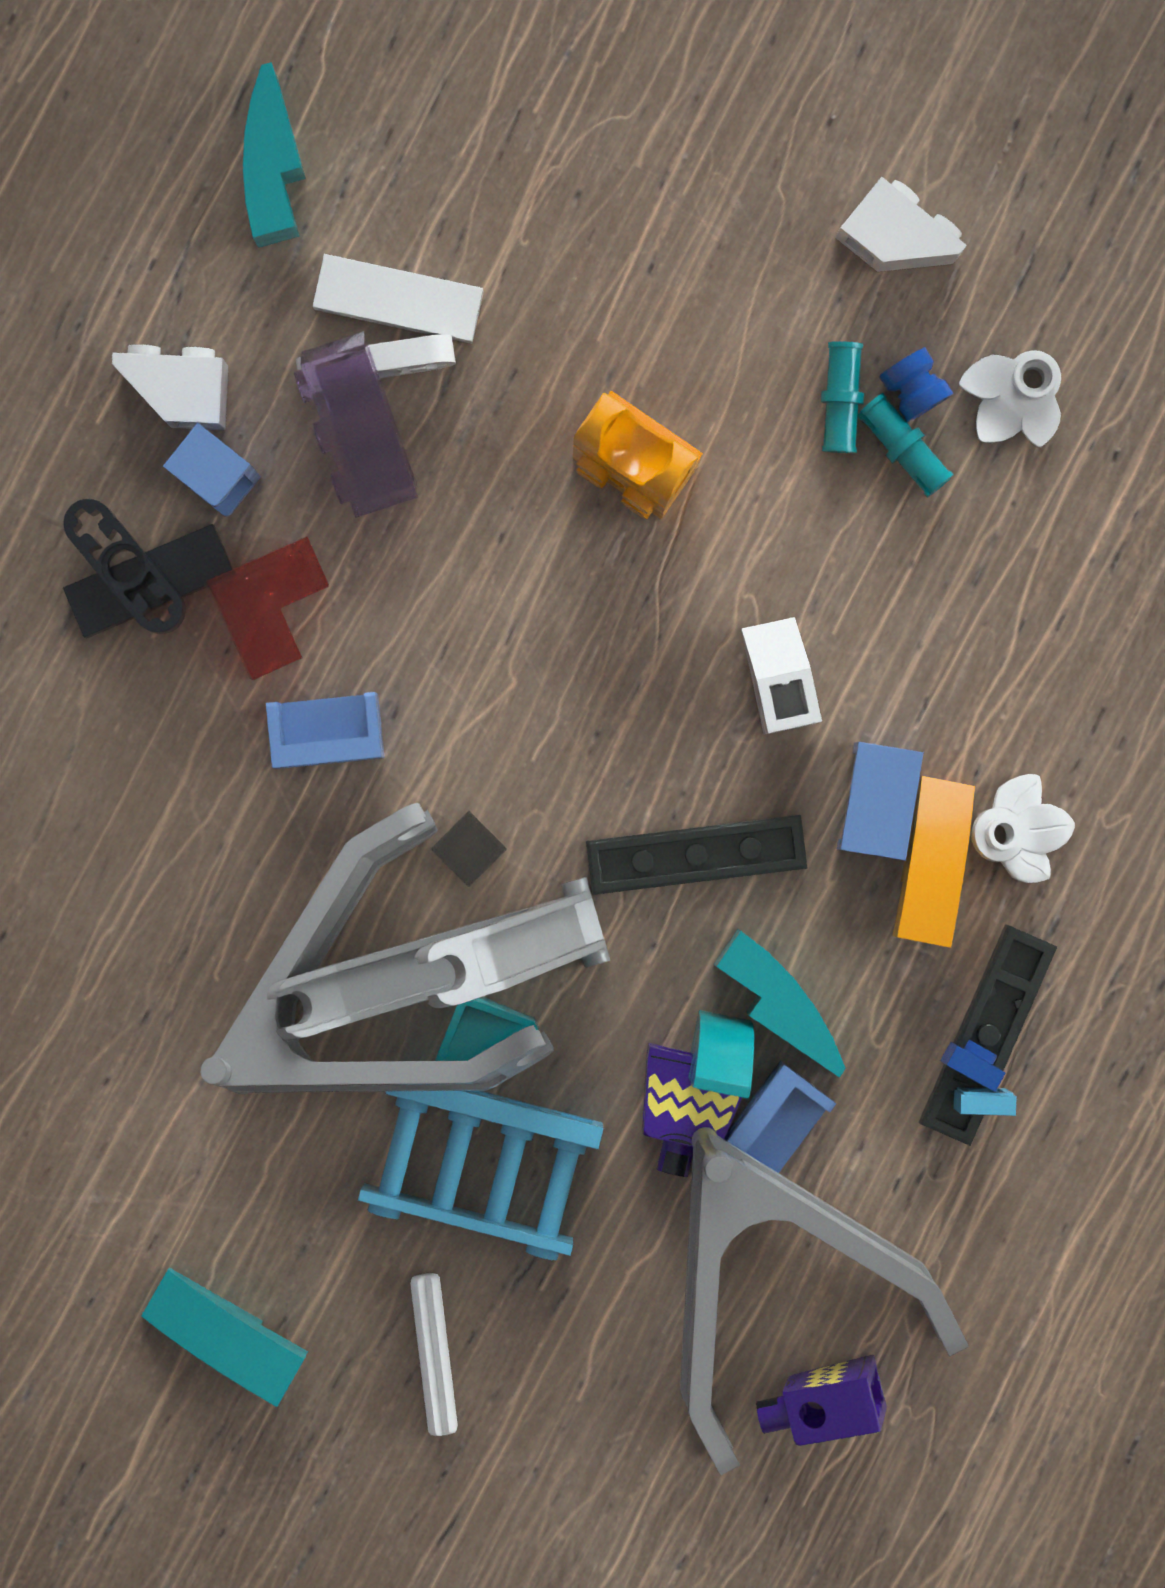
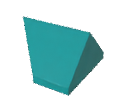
[435,997,539,1061]

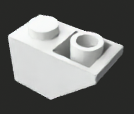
[836,177,967,272]
[112,345,228,430]
[741,617,822,735]

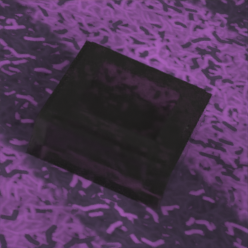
[431,811,507,887]

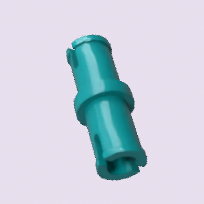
[821,341,864,453]
[858,393,954,498]

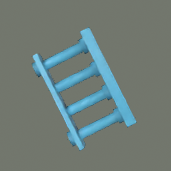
[358,1091,604,1260]

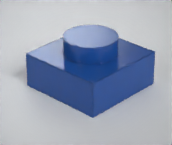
[940,1040,1006,1092]

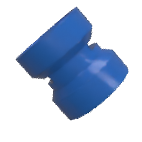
[879,347,954,423]

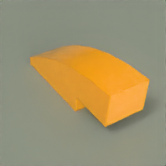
[892,776,975,948]

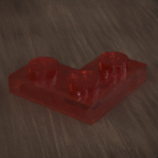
[206,536,329,680]

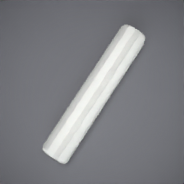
[410,1273,458,1436]

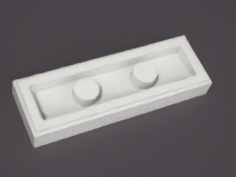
[313,254,484,344]

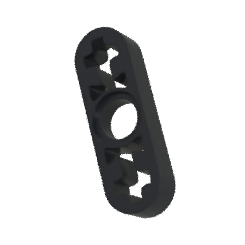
[63,499,186,634]

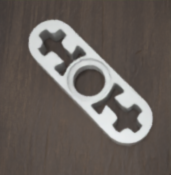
[296,335,456,388]

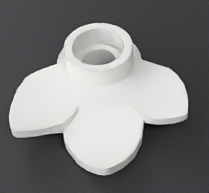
[959,351,1061,447]
[971,774,1075,883]

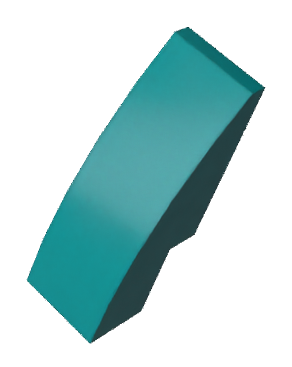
[243,62,306,248]
[714,929,846,1078]
[688,1010,754,1099]
[141,1268,308,1407]

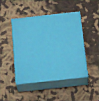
[953,1087,1017,1116]

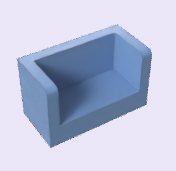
[163,423,261,517]
[266,692,385,769]
[837,742,924,861]
[724,1061,836,1173]

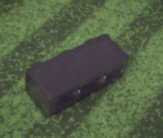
[294,331,418,518]

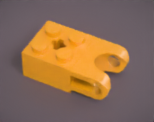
[573,391,703,520]

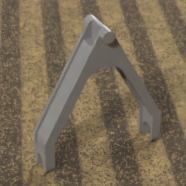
[200,803,554,1095]
[267,877,610,1040]
[680,1127,969,1475]

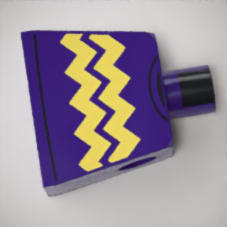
[642,1043,742,1177]
[756,1354,887,1446]

